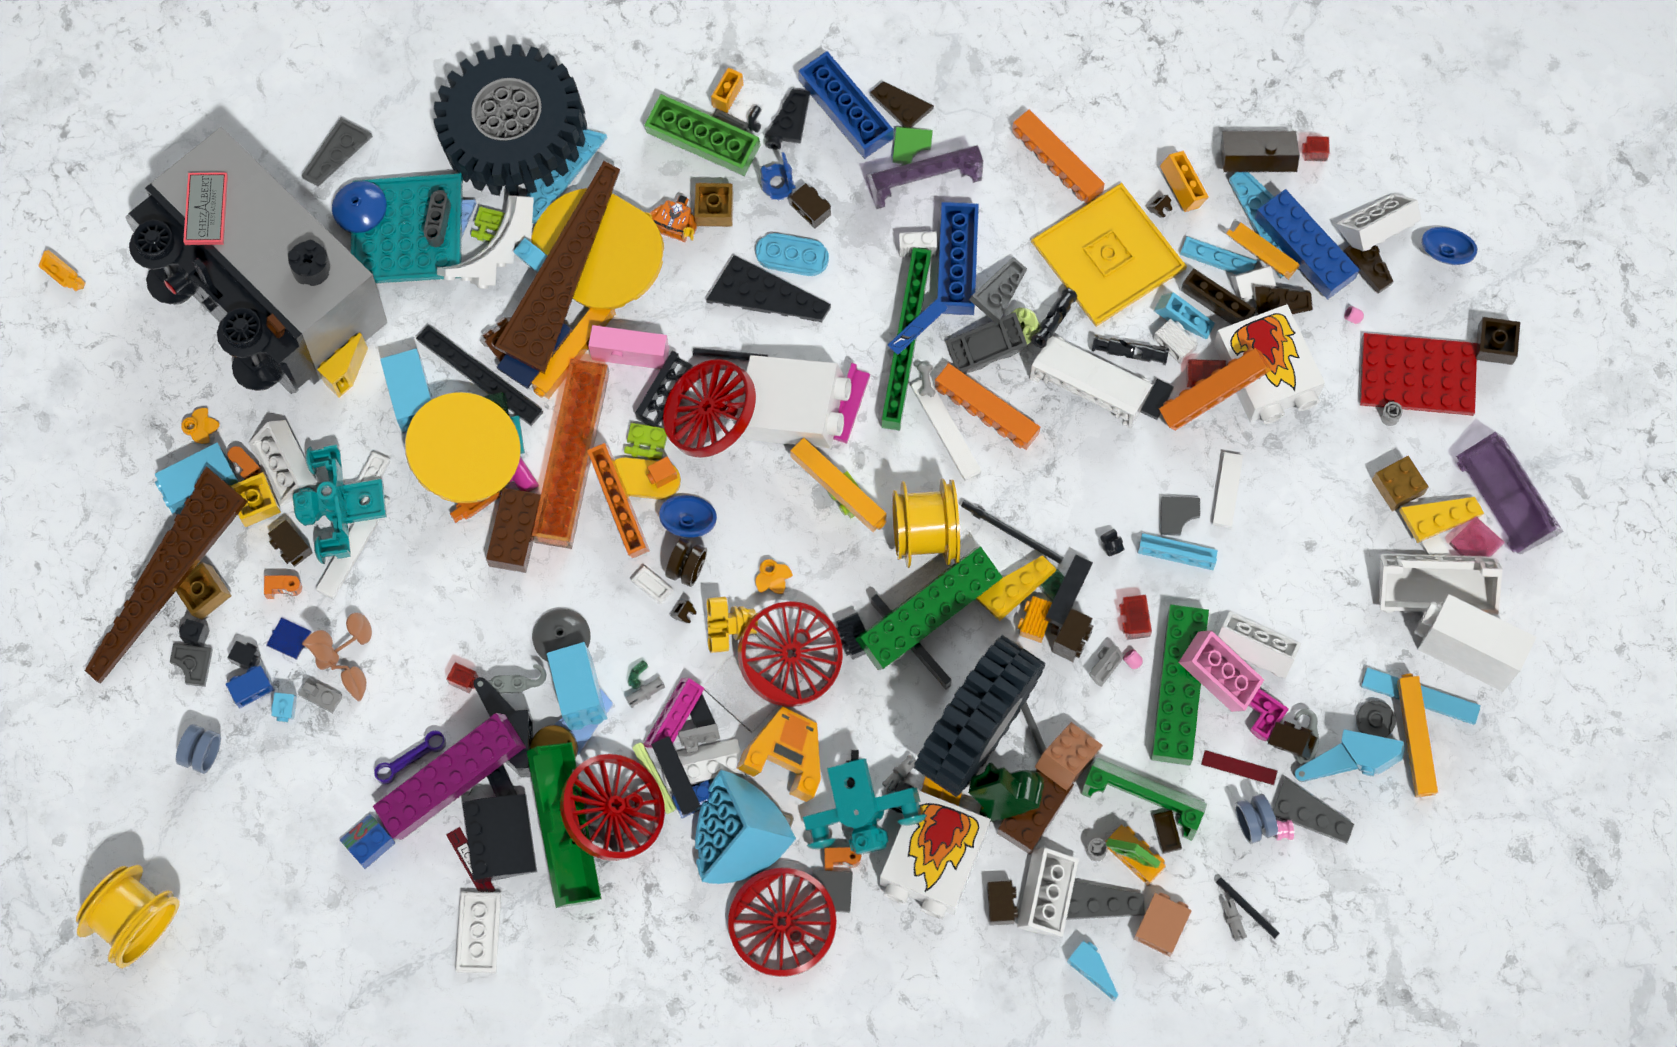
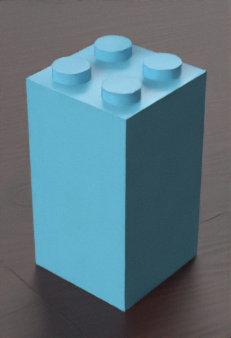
[380,348,432,433]
[155,443,239,515]
[547,642,608,730]

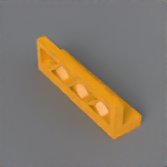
[1226,223,1300,280]

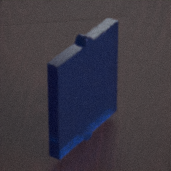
[266,617,312,660]

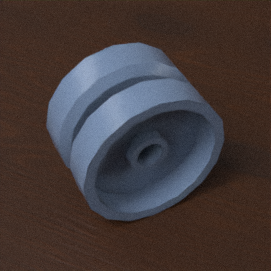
[176,724,221,774]
[1235,793,1278,844]

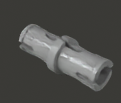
[625,677,665,708]
[882,755,916,792]
[1222,899,1247,941]

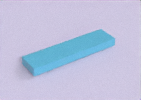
[1180,237,1257,275]

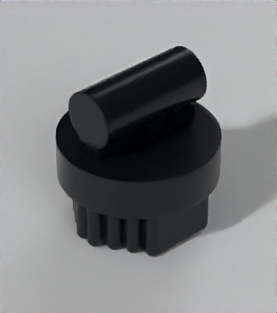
[1100,529,1125,557]

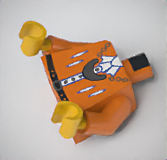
[645,195,697,242]

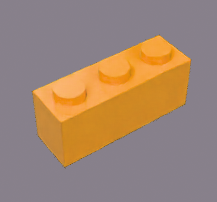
[1160,150,1209,212]
[1105,824,1166,886]

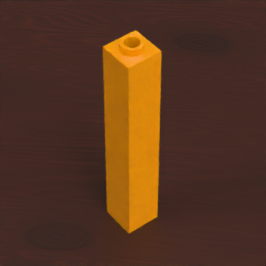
[532,308,616,399]
[790,438,887,532]
[1397,674,1438,798]

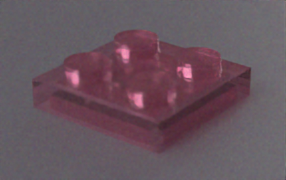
[1449,516,1505,557]

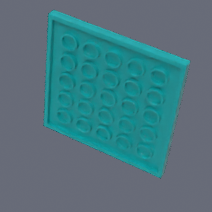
[351,173,463,284]

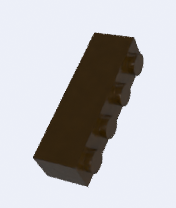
[1181,268,1256,325]

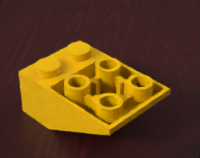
[317,333,368,398]

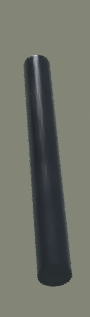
[693,348,768,360]
[1216,877,1280,939]

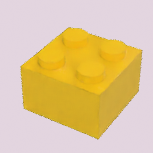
[231,473,281,528]

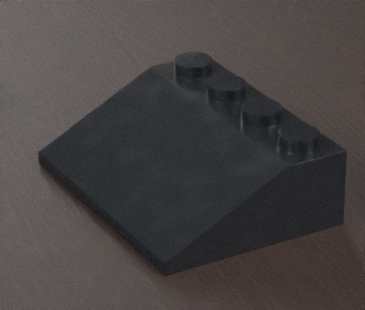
[463,794,537,883]

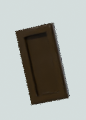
[1152,810,1182,854]

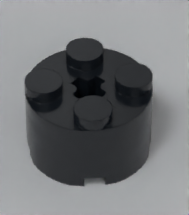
[288,240,331,286]

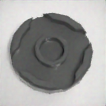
[1356,700,1396,738]

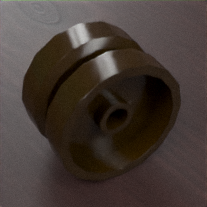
[665,538,707,587]

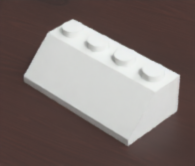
[1336,193,1422,251]
[249,420,317,506]
[1218,611,1301,679]
[664,739,746,794]
[1017,848,1079,937]

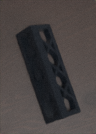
[635,351,693,427]

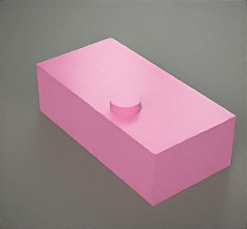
[589,325,669,369]
[1178,630,1264,712]

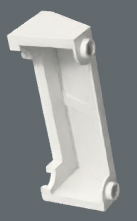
[1030,336,1153,429]

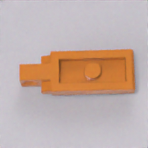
[450,492,501,523]

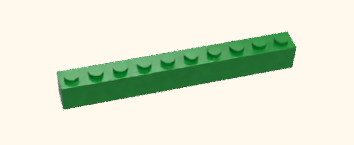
[882,248,931,431]

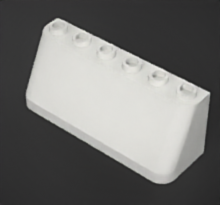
[1379,554,1502,615]

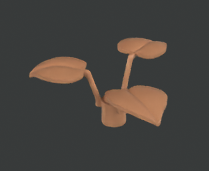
[302,613,372,702]

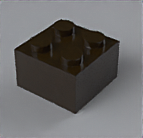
[1476,317,1520,365]
[1052,608,1094,662]

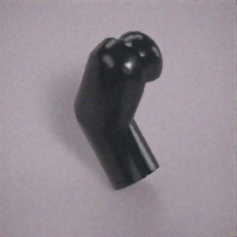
[748,105,762,133]

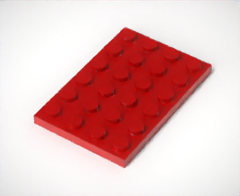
[1360,333,1477,416]

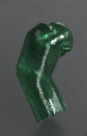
[627,660,648,689]

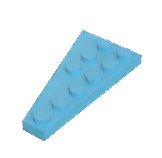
[527,129,607,224]
[1229,172,1286,279]

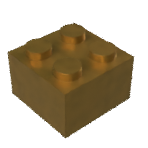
[694,183,734,227]
[1372,455,1429,512]
[176,562,232,620]

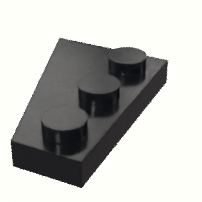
[765,89,810,143]

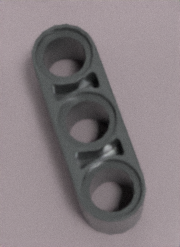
[424,190,451,247]

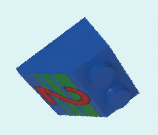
[340,814,395,869]

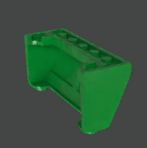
[1082,758,1207,841]

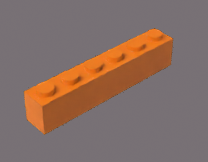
[1012,109,1105,204]
[1159,348,1272,431]
[935,363,1040,450]
[587,443,650,558]

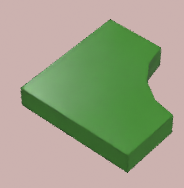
[893,127,933,164]
[1106,838,1161,868]

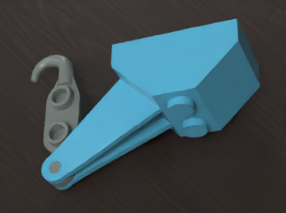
[1294,709,1405,782]

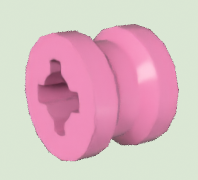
[1275,820,1294,841]

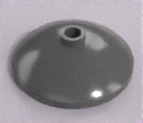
[532,609,591,663]

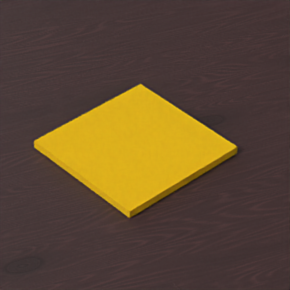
[1031,183,1187,327]

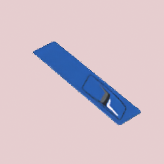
[888,299,948,354]

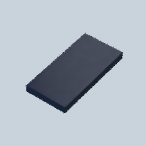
[497,324,572,389]

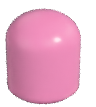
[1344,306,1364,324]
[1123,649,1143,669]

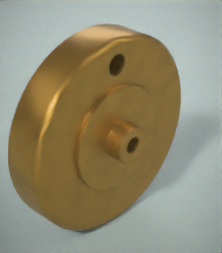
[530,725,578,759]

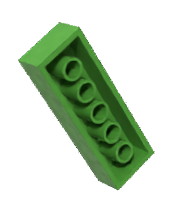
[644,94,761,176]

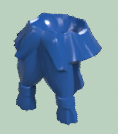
[760,152,796,200]

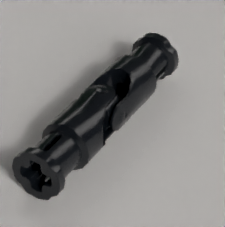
[1031,288,1077,348]
[1092,335,1169,365]

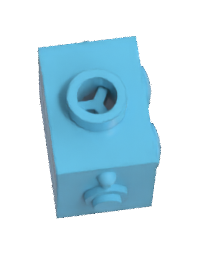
[271,692,297,722]

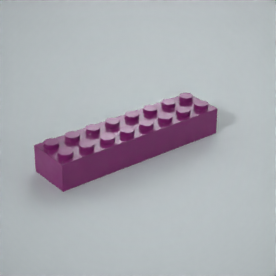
[373,713,525,840]

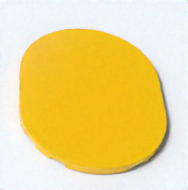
[531,188,664,310]

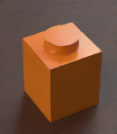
[646,456,678,489]

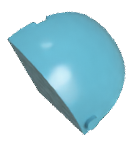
[695,770,796,884]

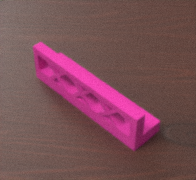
[833,363,870,443]
[643,678,705,748]

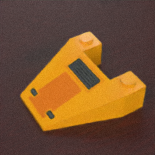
[736,707,821,802]

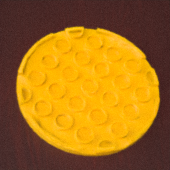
[405,392,520,503]

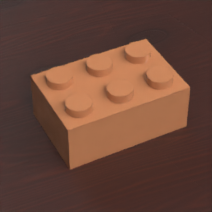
[1035,722,1103,791]

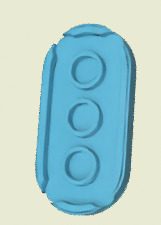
[756,233,829,276]

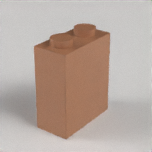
[1134,893,1192,957]

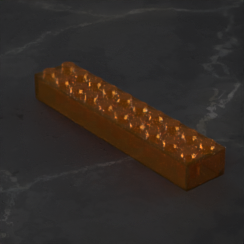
[532,359,610,549]

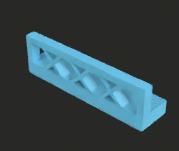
[1138,533,1218,570]

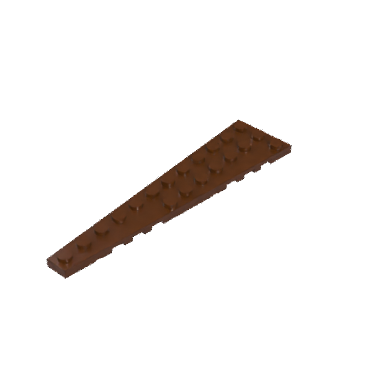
[495,161,620,374]
[84,466,248,683]

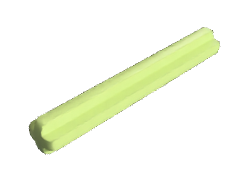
[633,743,676,814]

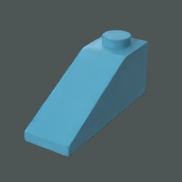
[513,238,547,273]
[1154,292,1215,339]
[1067,941,1118,1001]

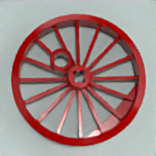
[663,359,756,458]
[738,601,843,707]
[560,754,665,861]
[728,868,836,977]

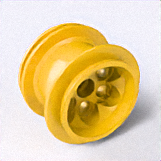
[892,478,960,568]
[76,865,180,968]

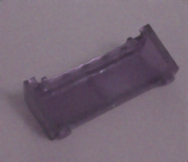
[866,145,983,209]
[1456,431,1564,555]

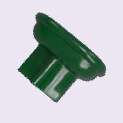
[968,763,1044,822]

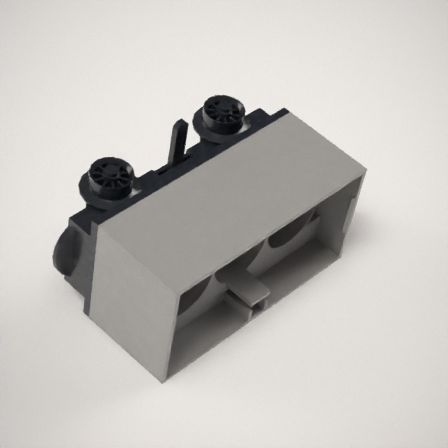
[125,127,388,394]

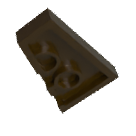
[870,81,934,128]
[1343,245,1394,294]
[1253,284,1313,316]

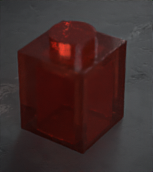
[1301,136,1330,161]
[446,662,478,694]

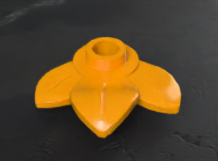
[181,408,220,444]
[756,559,793,594]

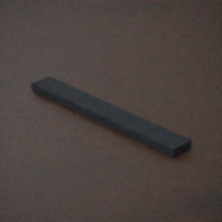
[416,325,543,426]

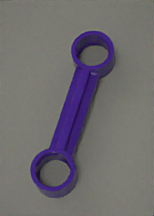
[374,731,446,784]

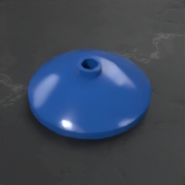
[332,181,387,233]
[1421,227,1478,265]
[659,495,717,538]

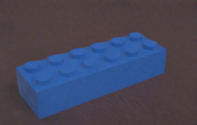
[798,51,894,159]
[1255,189,1360,300]
[937,202,979,315]

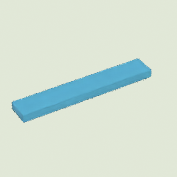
[1361,668,1481,725]

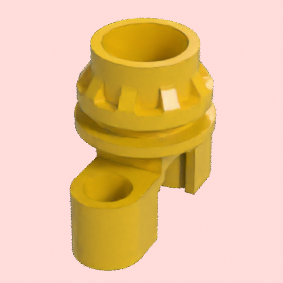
[707,597,758,653]

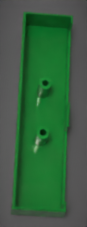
[855,546,1003,670]
[1151,604,1209,766]
[527,742,602,908]

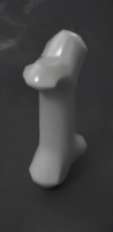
[917,363,936,397]

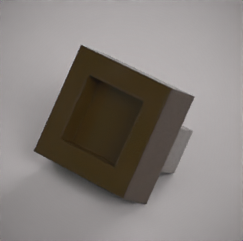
[1147,195,1173,218]
[670,600,697,623]

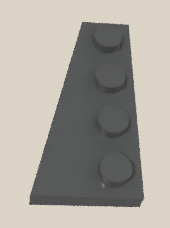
[969,257,1027,324]
[1273,778,1354,844]
[1066,881,1145,920]

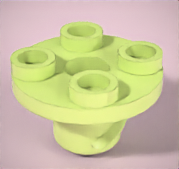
[1011,308,1040,344]

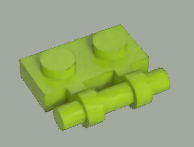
[471,207,505,242]
[624,423,667,460]

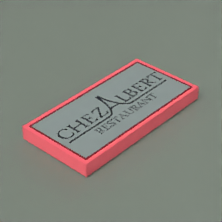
[184,173,228,245]

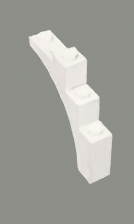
[437,195,534,289]

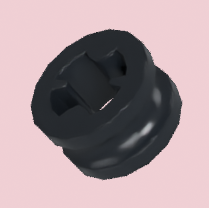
[765,134,783,150]

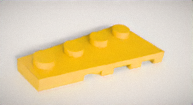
[1399,497,1484,543]
[976,556,1057,621]

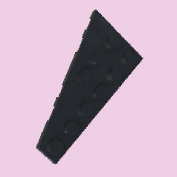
[706,255,831,322]

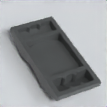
[946,312,1028,374]

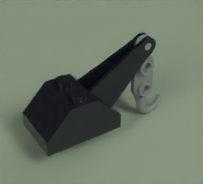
[473,664,547,777]

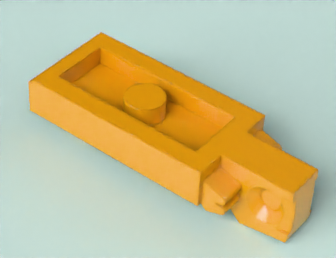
[38,250,85,291]

